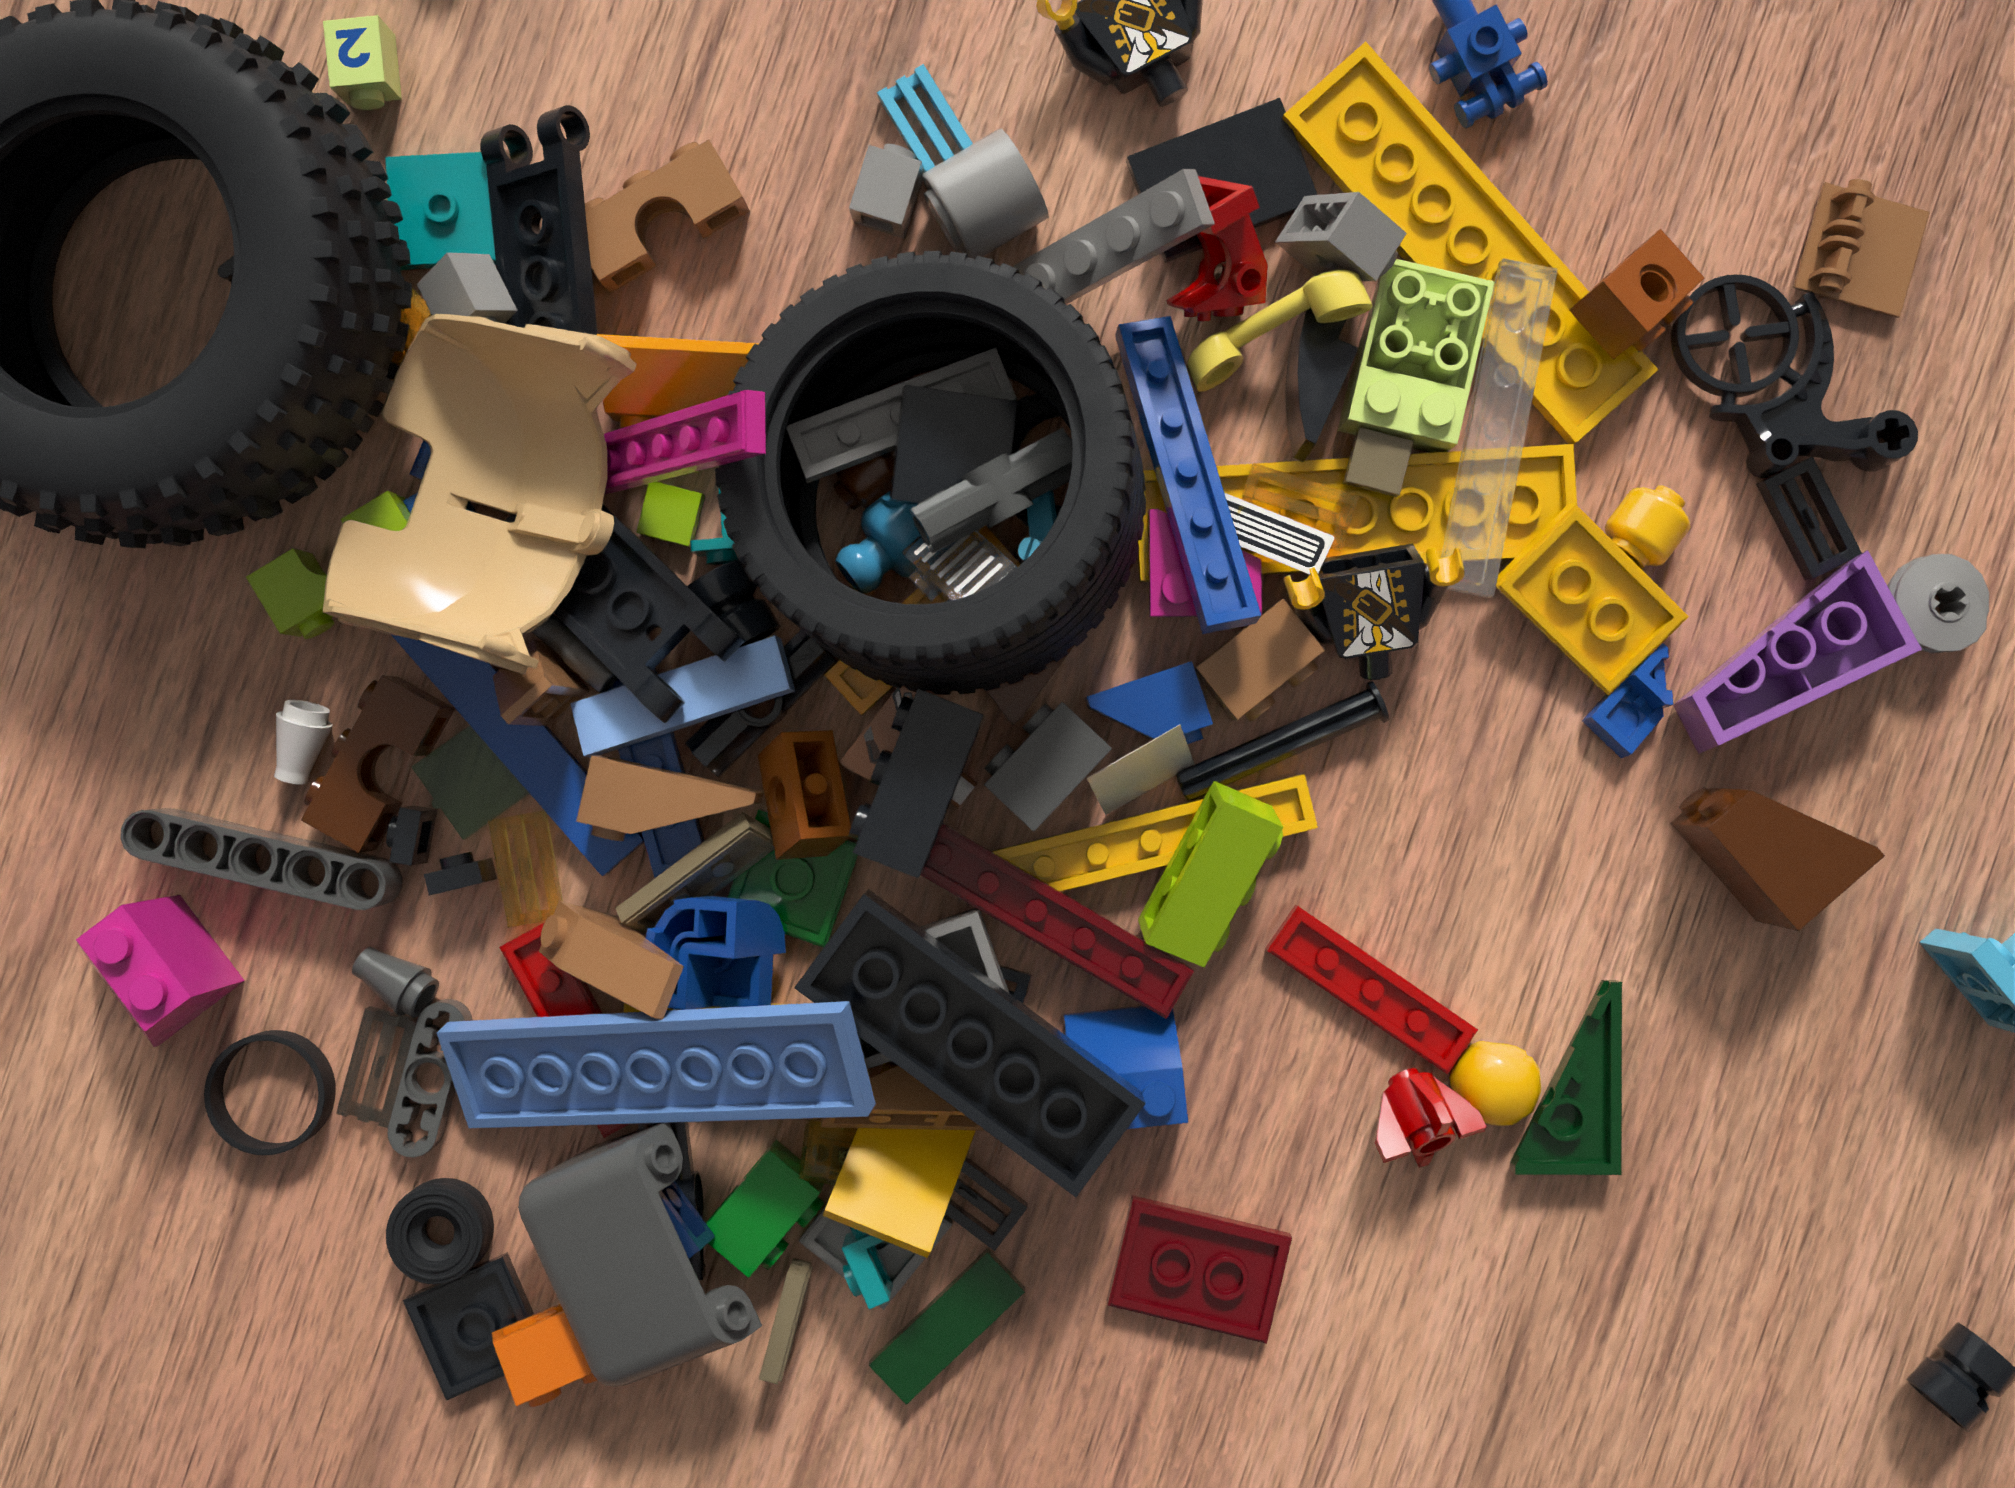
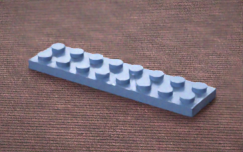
[437,1001,876,1128]

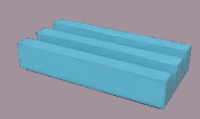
[877,64,973,173]

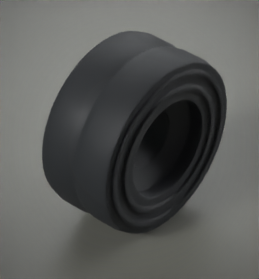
[386,1178,494,1284]

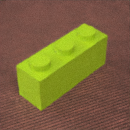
[1138,781,1283,968]

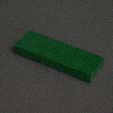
[869,1248,1025,1405]

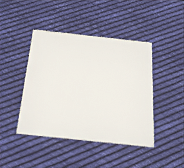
[1087,724,1195,815]

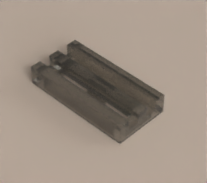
[336,1006,417,1128]

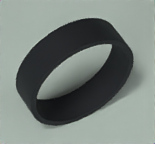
[204,1030,336,1156]

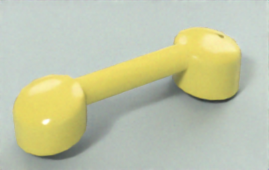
[1187,270,1373,392]

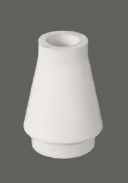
[274,700,333,784]

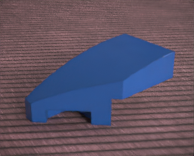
[1582,643,1674,758]

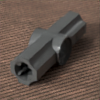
[909,427,1073,554]

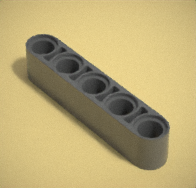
[120,808,403,910]

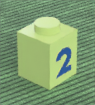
[323,15,402,110]

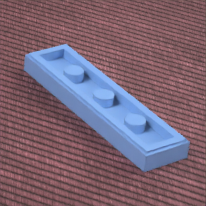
[570,636,795,758]

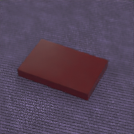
[1107,1195,1292,1344]

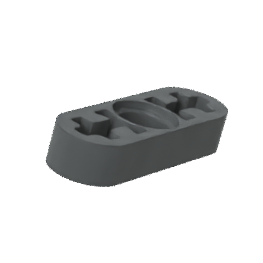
[387,999,473,1157]

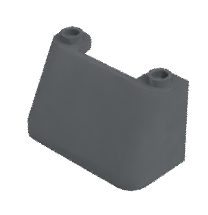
[518,1123,762,1387]

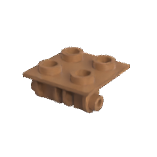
[1793,179,1930,318]

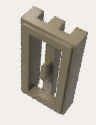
[759,1258,813,1384]

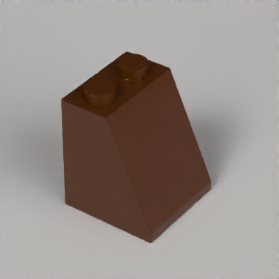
[1670,787,1885,931]

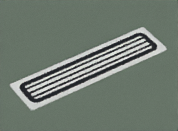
[1166,493,1334,575]

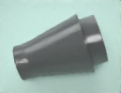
[352,947,439,1018]

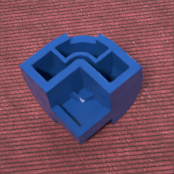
[646,896,786,1010]

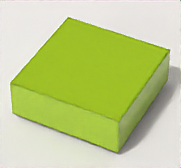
[636,482,705,548]

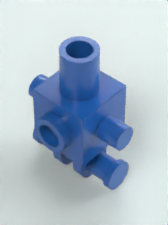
[1429,0,1548,129]

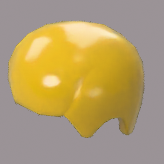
[1449,1041,1542,1126]

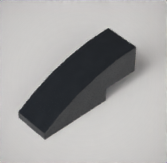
[1285,273,1358,462]

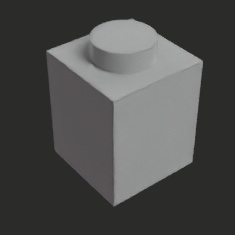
[849,144,924,239]
[417,253,518,324]

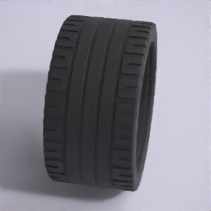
[715,251,1146,695]

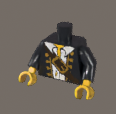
[1036,0,1203,107]
[1283,543,1465,680]

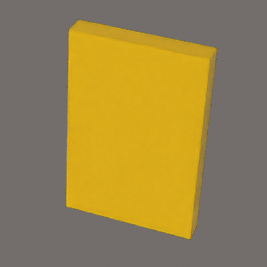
[1490,502,1689,696]
[822,1062,976,1258]

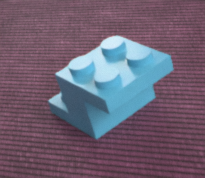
[1919,928,2015,1033]

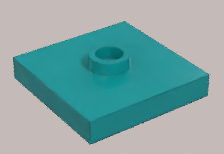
[385,152,496,270]

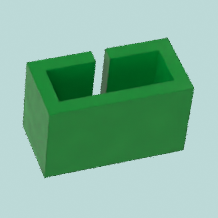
[706,1139,825,1278]

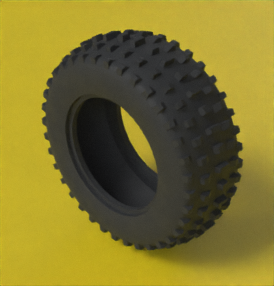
[0,0,412,549]

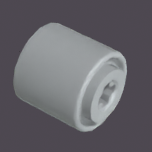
[923,129,1049,259]

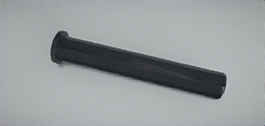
[1176,681,1390,800]

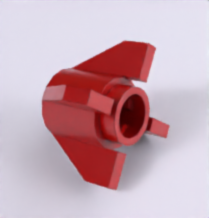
[1375,1068,1487,1168]

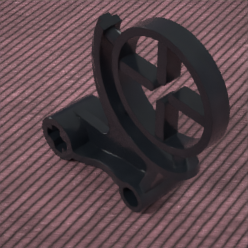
[1671,274,1918,478]

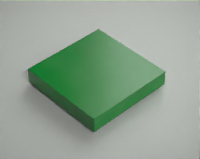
[727,809,859,948]

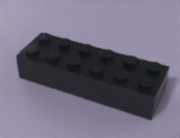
[794,889,1146,1197]

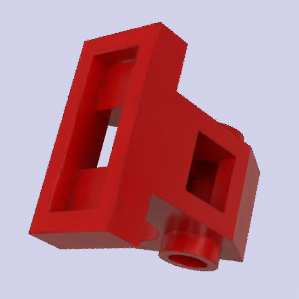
[1166,176,1268,322]

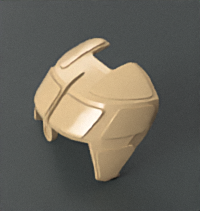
[323,314,637,674]

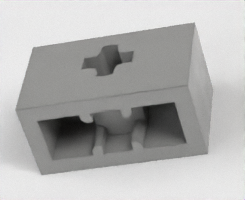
[1275,192,1407,281]

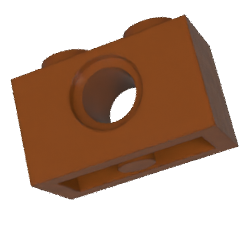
[1569,228,1705,360]
[758,730,851,860]

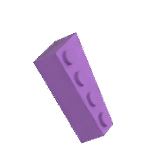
[1673,550,1922,754]

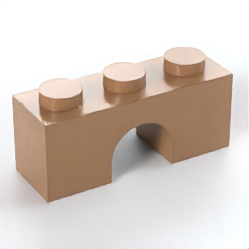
[585,139,750,293]

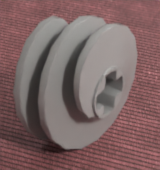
[1887,554,1989,653]

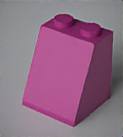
[76,895,245,1047]

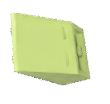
[1337,259,1495,453]

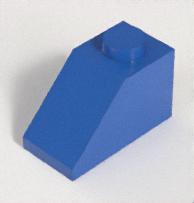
[1085,661,1213,744]

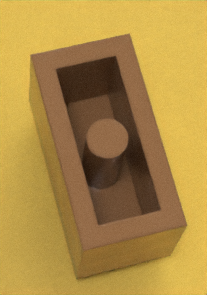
[1194,599,1325,722]

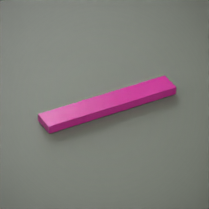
[604,390,766,495]

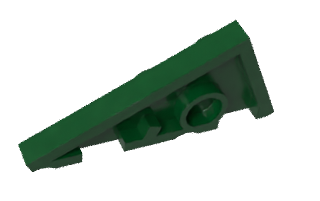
[1510,980,1622,1175]

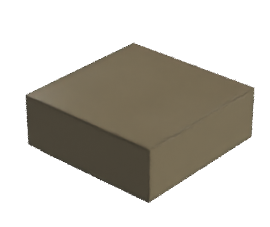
[1343,427,1414,497]

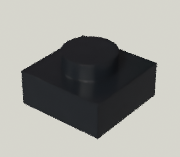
[386,806,437,866]
[424,851,497,896]

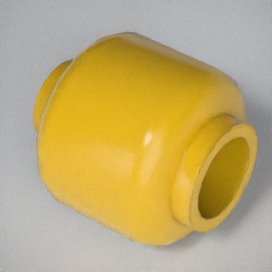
[1605,485,1690,570]

